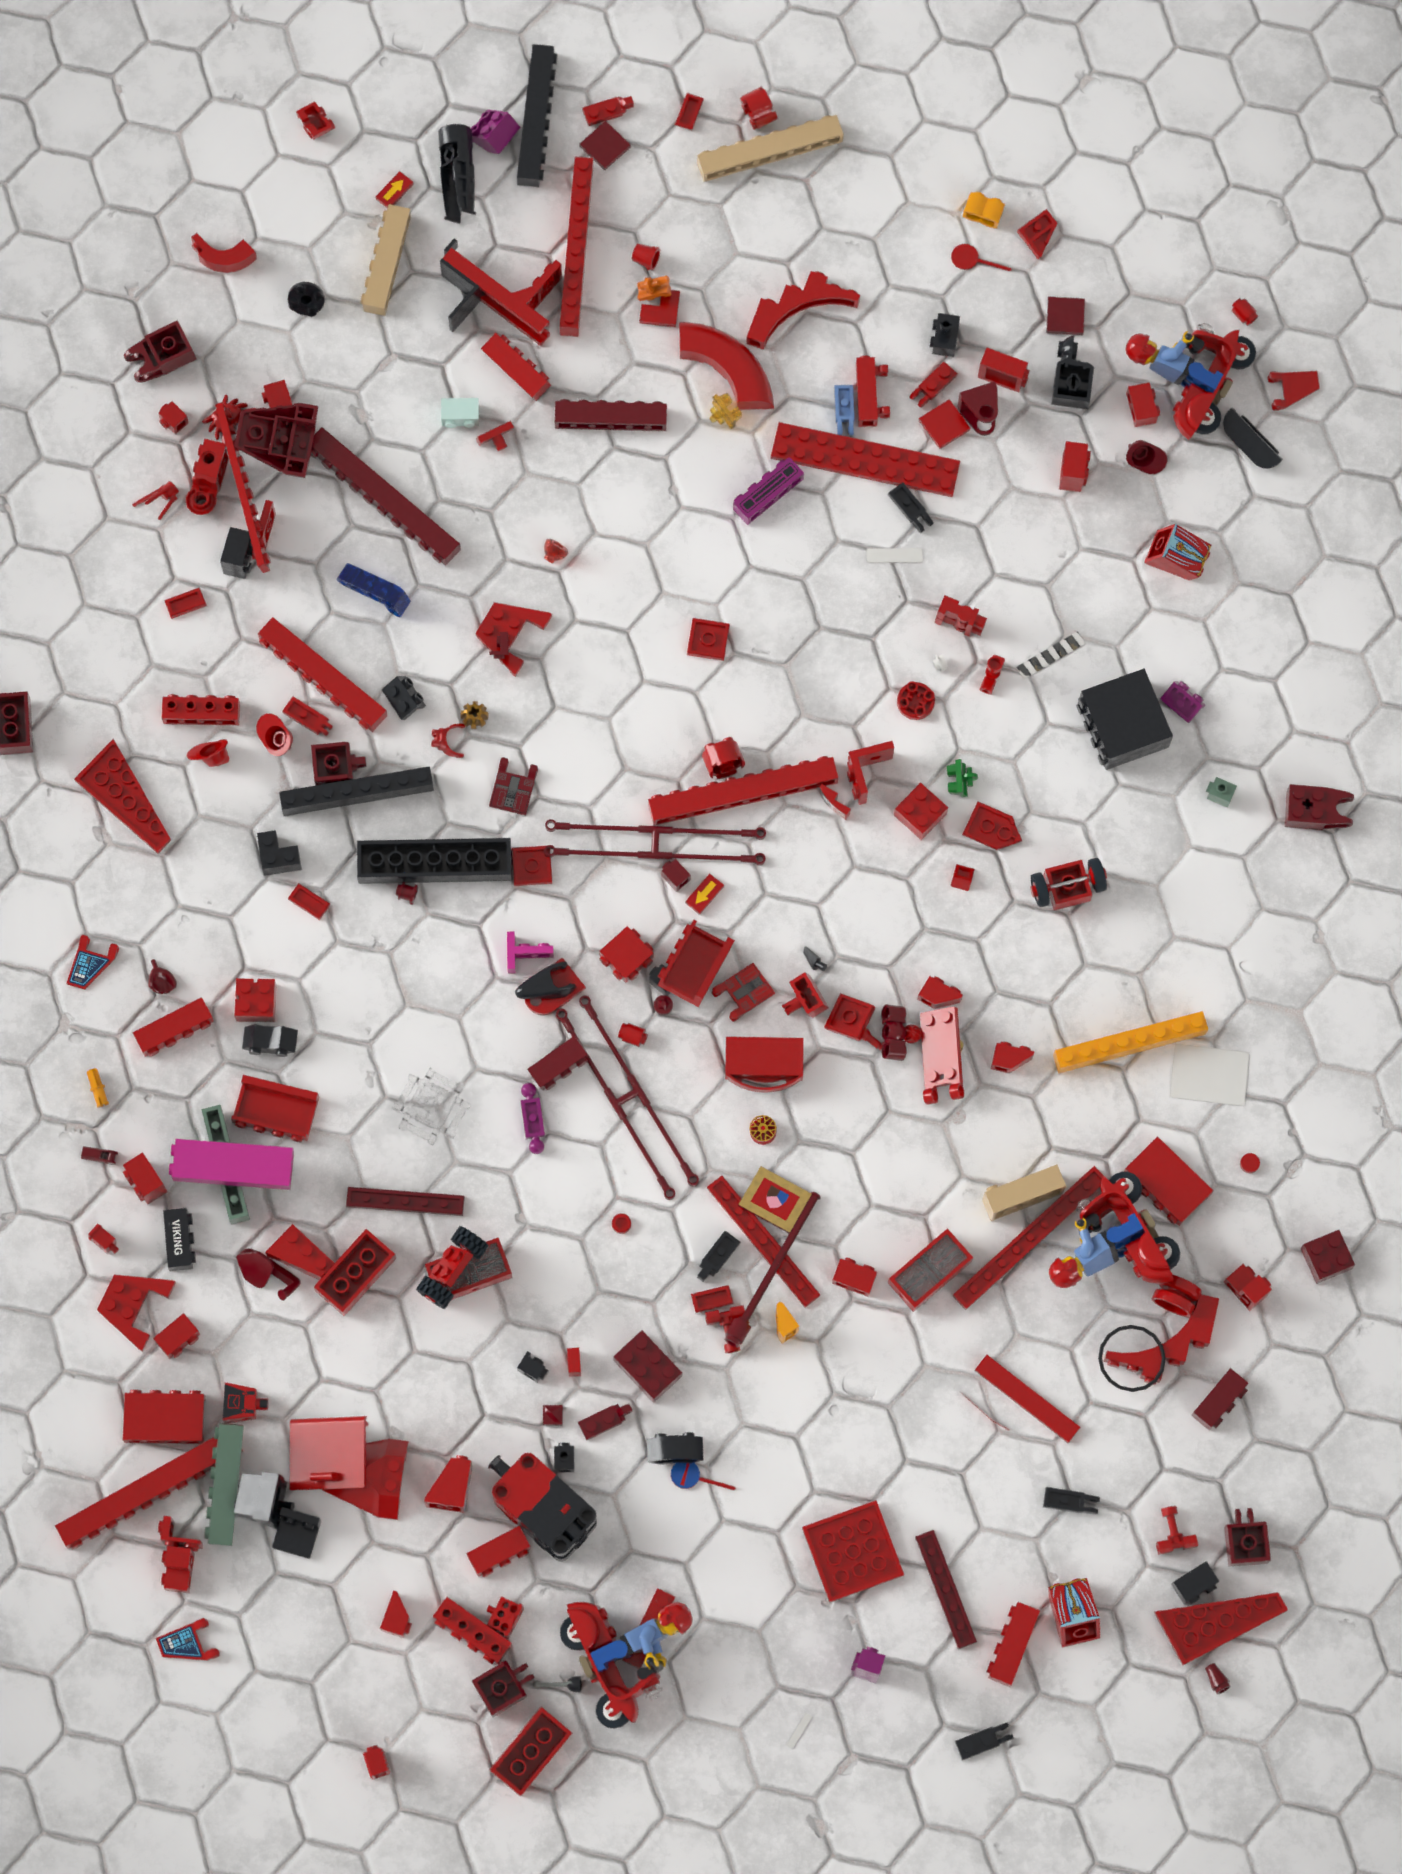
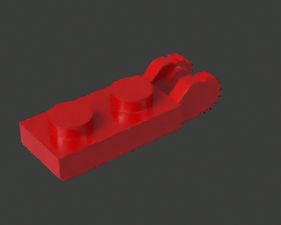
[909,361,957,408]

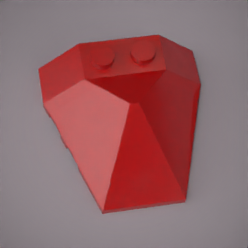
[322,1439,409,1520]

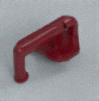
[236,1248,301,1301]

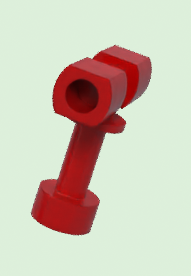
[980,655,1005,695]
[705,1305,745,1354]
[1156,1506,1198,1555]

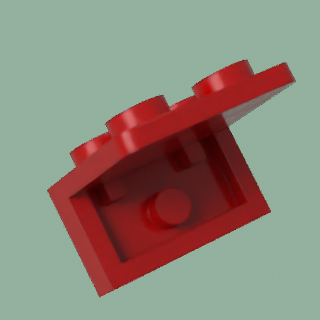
[158,1516,203,1552]

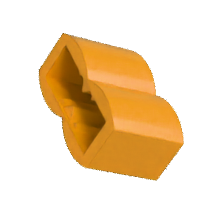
[962,192,1005,228]

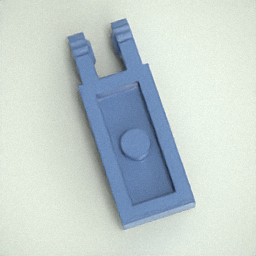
[834,385,855,436]

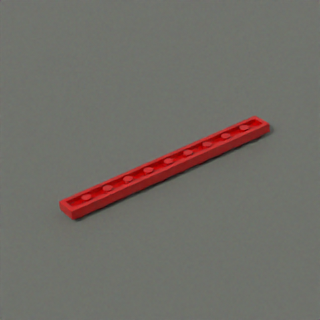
[215,402,271,573]
[953,1166,1105,1310]

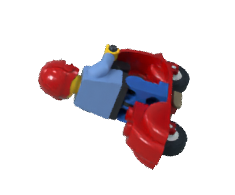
[1125,323,1256,440]
[1049,1172,1181,1288]
[560,1602,693,1729]

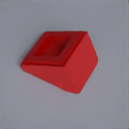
[951,864,975,891]

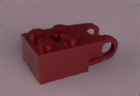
[123,320,197,383]
[1285,784,1354,830]

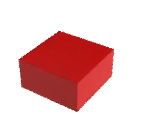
[567,1347,581,1377]

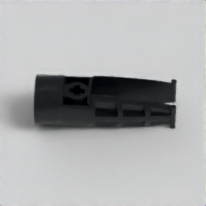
[438,124,476,224]

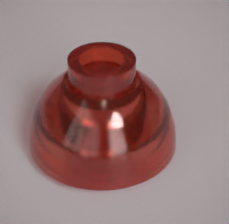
[544,538,569,564]

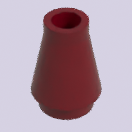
[1205,1663,1231,1694]

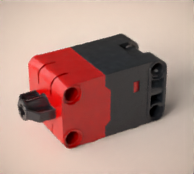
[488,1453,597,1562]

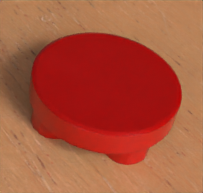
[897,681,935,720]

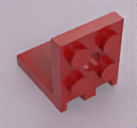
[847,741,895,805]

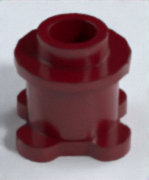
[395,882,418,905]

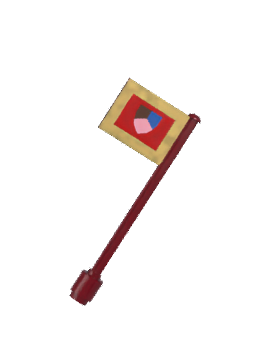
[724,1166,821,1347]

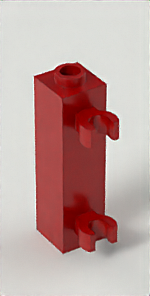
[855,355,890,427]

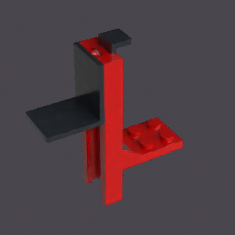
[440,238,562,346]

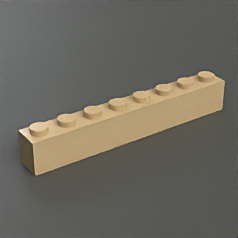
[697,115,843,182]

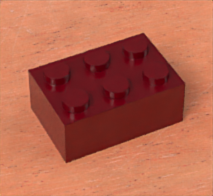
[0,691,33,755]
[613,1330,682,1403]

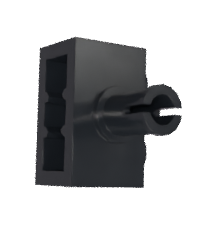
[930,313,960,357]

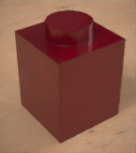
[661,858,691,892]

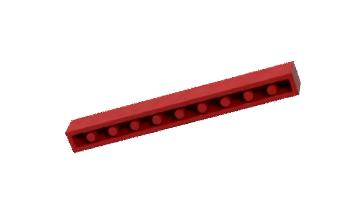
[560,157,593,337]
[648,756,839,826]
[55,1437,243,1549]

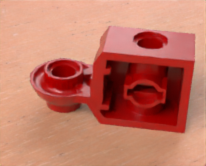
[186,439,229,515]

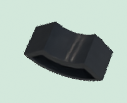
[242,1024,298,1057]
[647,1432,704,1465]

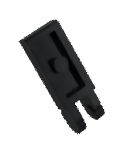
[888,482,934,533]
[1043,1487,1100,1514]
[955,1722,1014,1760]

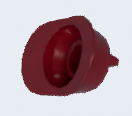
[1126,440,1168,474]

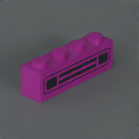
[733,457,804,525]

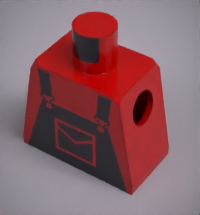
[223,1383,269,1423]

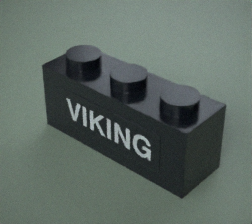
[163,1208,196,1271]

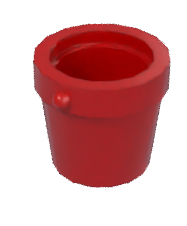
[632,243,660,271]

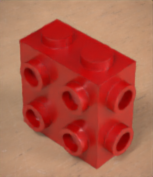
[599,926,654,983]

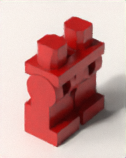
[934,595,987,636]

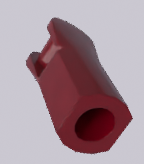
[81,1146,118,1165]

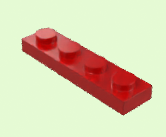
[622,1588,675,1669]

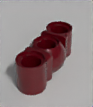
[881,1004,907,1061]

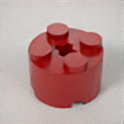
[740,86,778,130]
[702,737,745,779]

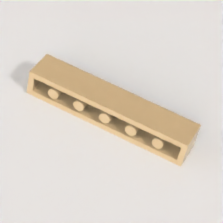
[360,204,411,316]

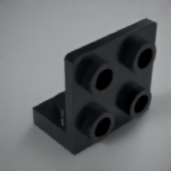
[272,1507,322,1559]

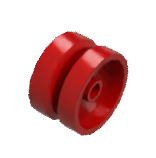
[1151,1275,1202,1317]

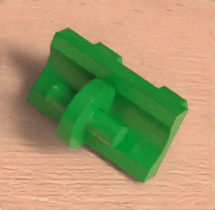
[946,759,978,797]

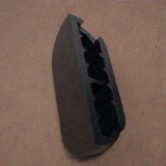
[1223,408,1283,469]

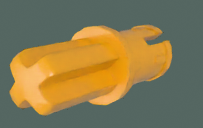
[87,1068,109,1108]

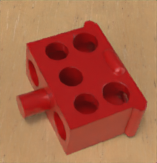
[88,1224,119,1254]
[486,1596,524,1639]

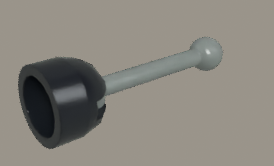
[533,1676,582,1692]

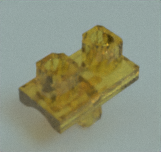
[709,393,742,429]

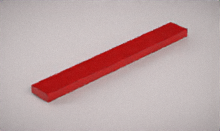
[707,1176,820,1308]

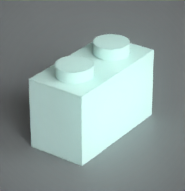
[441,398,479,428]

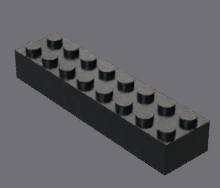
[357,838,512,884]

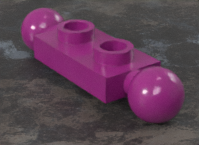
[520,1083,545,1154]

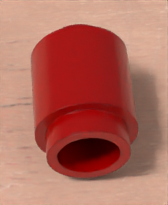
[1231,298,1258,326]
[618,1023,648,1047]

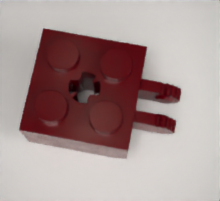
[1224,1508,1271,1567]
[472,1660,535,1718]

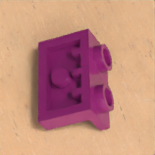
[1160,681,1205,723]

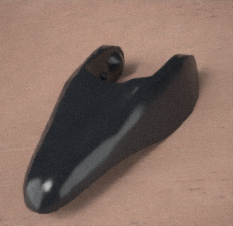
[515,961,576,999]

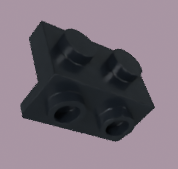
[381,676,426,720]

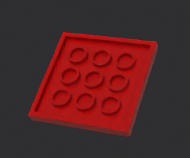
[802,1500,904,1603]

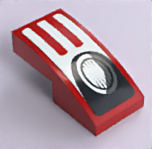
[819,784,851,820]

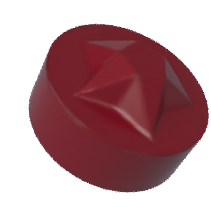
[654,995,673,1015]

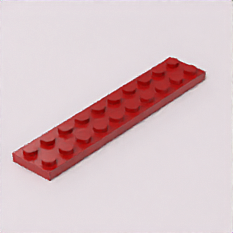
[771,422,960,497]

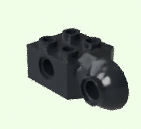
[1051,336,1094,409]

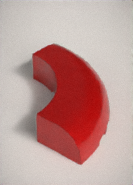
[679,322,774,410]

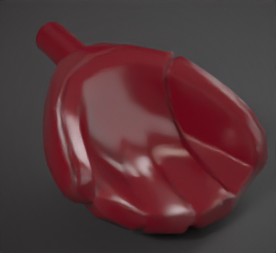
[148,959,177,994]

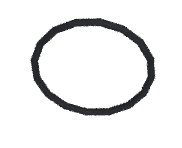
[1098,1325,1166,1392]

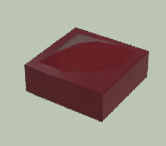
[543,1405,563,1426]

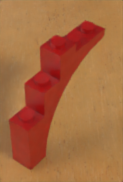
[746,271,860,350]
[1103,1294,1219,1385]

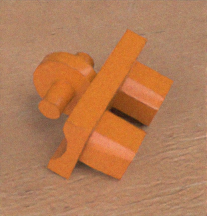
[637,275,671,301]

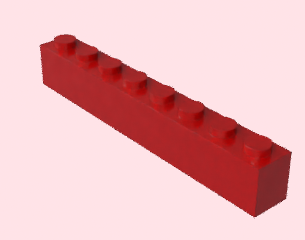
[258,617,387,732]

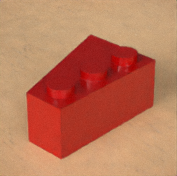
[265,1224,334,1280]

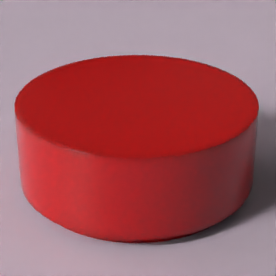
[1240,1153,1260,1173]
[612,1213,631,1234]

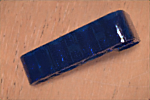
[336,563,411,618]

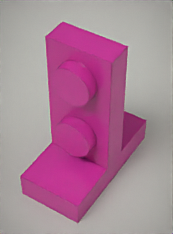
[507,931,554,974]

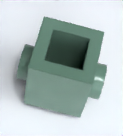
[1206,777,1237,808]

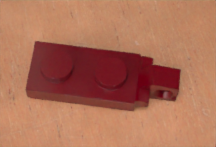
[578,1403,633,1441]

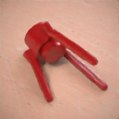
[132,481,179,520]

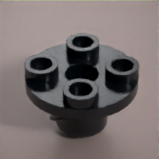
[288,282,325,317]

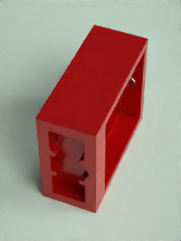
[977,347,1030,393]

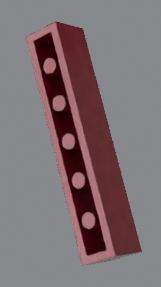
[555,399,667,431]

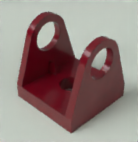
[957,381,998,436]

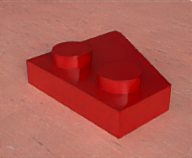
[1017,209,1058,259]

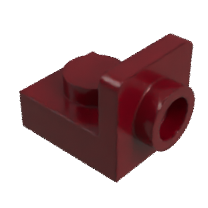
[489,632,509,659]

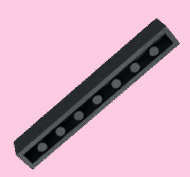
[517,44,558,187]
[279,766,434,816]

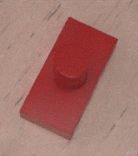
[476,421,514,451]

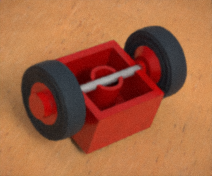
[1030,858,1107,911]

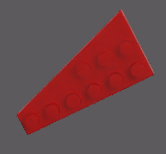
[74,739,171,854]
[1154,1592,1288,1666]

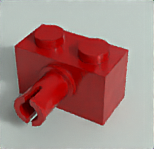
[782,972,829,1018]

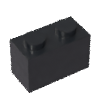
[1171,1561,1220,1605]

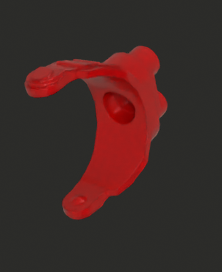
[431,723,465,758]

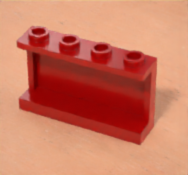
[658,920,735,1007]
[231,1075,319,1142]
[1124,1136,1214,1226]
[123,1390,206,1444]

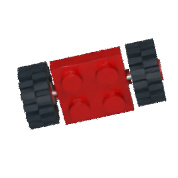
[416,1226,488,1309]

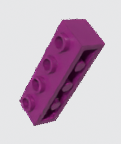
[851,1646,886,1684]

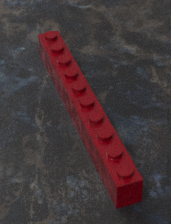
[311,427,461,566]

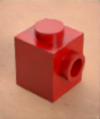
[158,401,189,435]

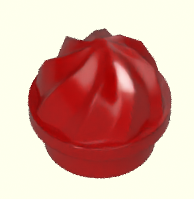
[904,1024,922,1044]

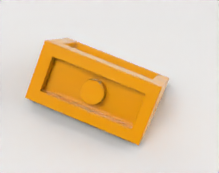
[775,1302,799,1344]

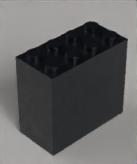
[1076,668,1173,770]

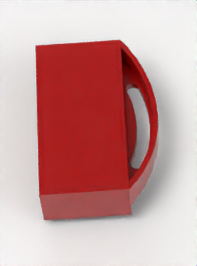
[725,1037,804,1093]

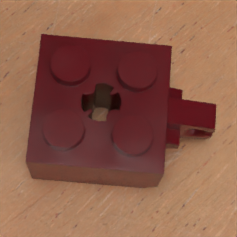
[311,742,367,786]

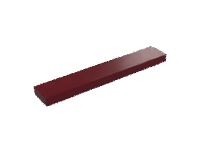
[346,1187,465,1216]
[915,1530,977,1649]

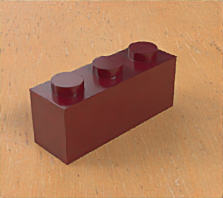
[527,1036,590,1090]
[1191,1368,1249,1431]

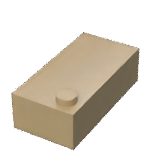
[982,1165,1066,1221]

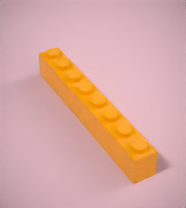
[1053,1011,1208,1074]

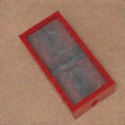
[888,1228,974,1312]
[425,1237,513,1300]

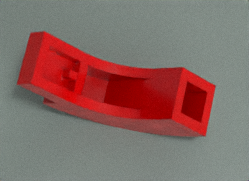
[191,233,257,273]

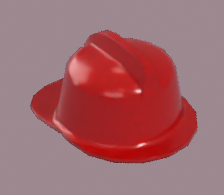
[256,714,293,756]
[187,739,230,767]

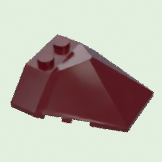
[234,403,318,478]

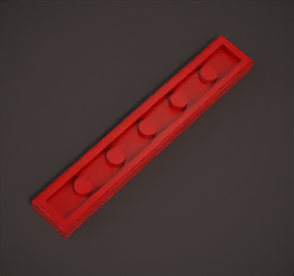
[974,1355,1081,1443]

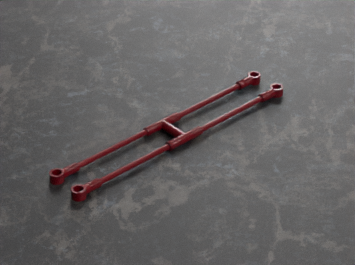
[544,819,766,866]
[556,995,699,1200]

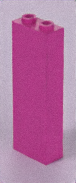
[169,1139,294,1190]

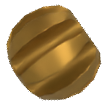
[460,701,489,729]

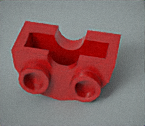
[296,101,335,140]

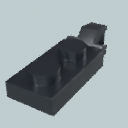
[697,1230,741,1282]

